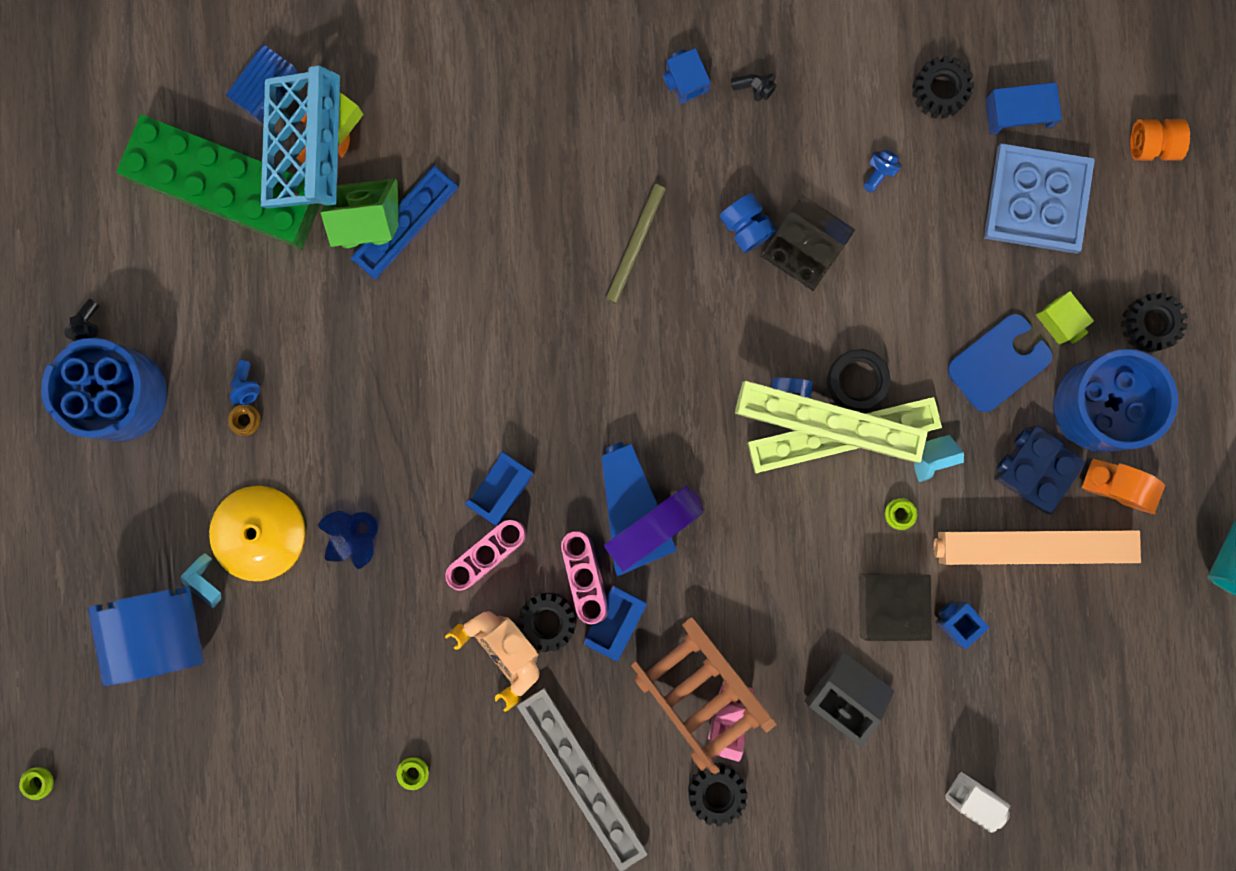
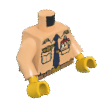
[445,611,540,712]

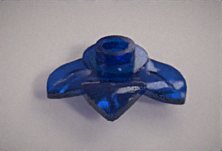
[318,511,378,569]

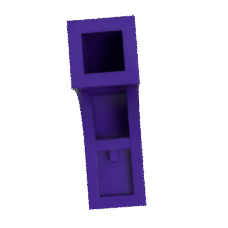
[604,485,705,572]

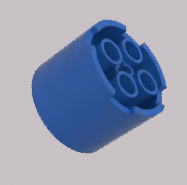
[41,338,167,442]
[1053,349,1178,453]
[87,586,205,686]

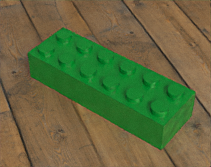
[116,114,321,250]

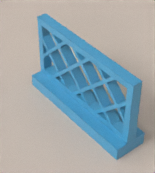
[261,66,340,209]

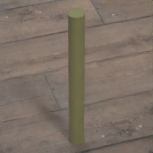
[605,184,666,304]

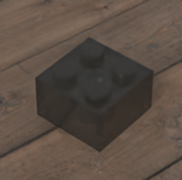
[859,573,932,641]

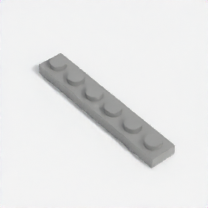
[517,687,648,871]

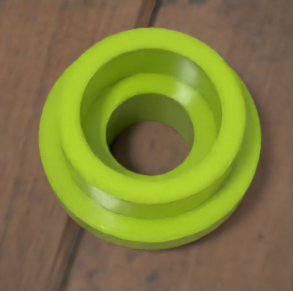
[885,498,917,530]
[396,757,429,790]
[19,767,54,800]

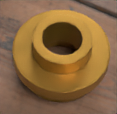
[228,405,261,436]

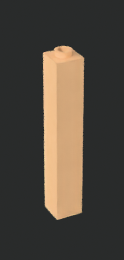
[933,530,1141,565]

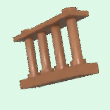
[631,617,777,775]

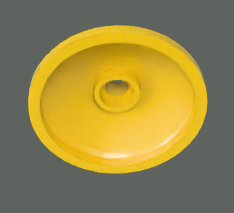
[209,486,306,581]

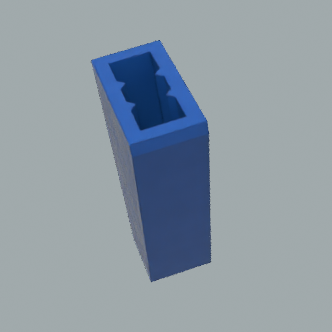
[601,441,677,576]

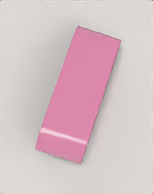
[445,520,527,591]
[561,532,609,624]

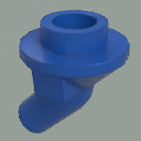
[863,149,902,193]
[229,360,260,405]

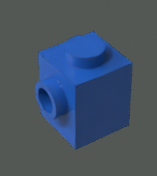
[663,48,711,104]
[935,601,990,650]

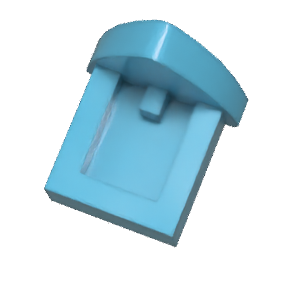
[914,435,964,482]
[180,553,222,608]

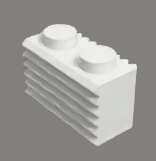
[945,772,1010,833]

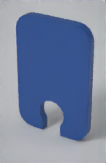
[948,314,1052,412]

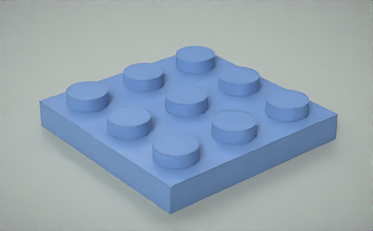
[984,144,1095,254]

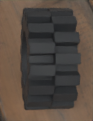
[912,56,974,119]
[1121,292,1188,352]
[517,593,576,653]
[688,763,748,827]

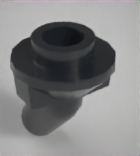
[731,73,777,102]
[64,299,99,341]

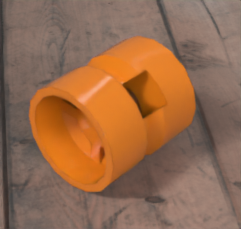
[1130,119,1190,161]

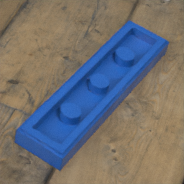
[351,165,459,281]

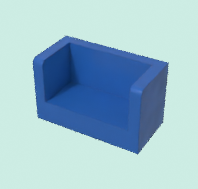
[985,82,1062,135]
[465,451,534,526]
[583,585,647,662]

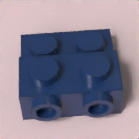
[995,425,1086,515]

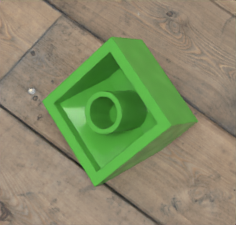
[320,178,399,248]

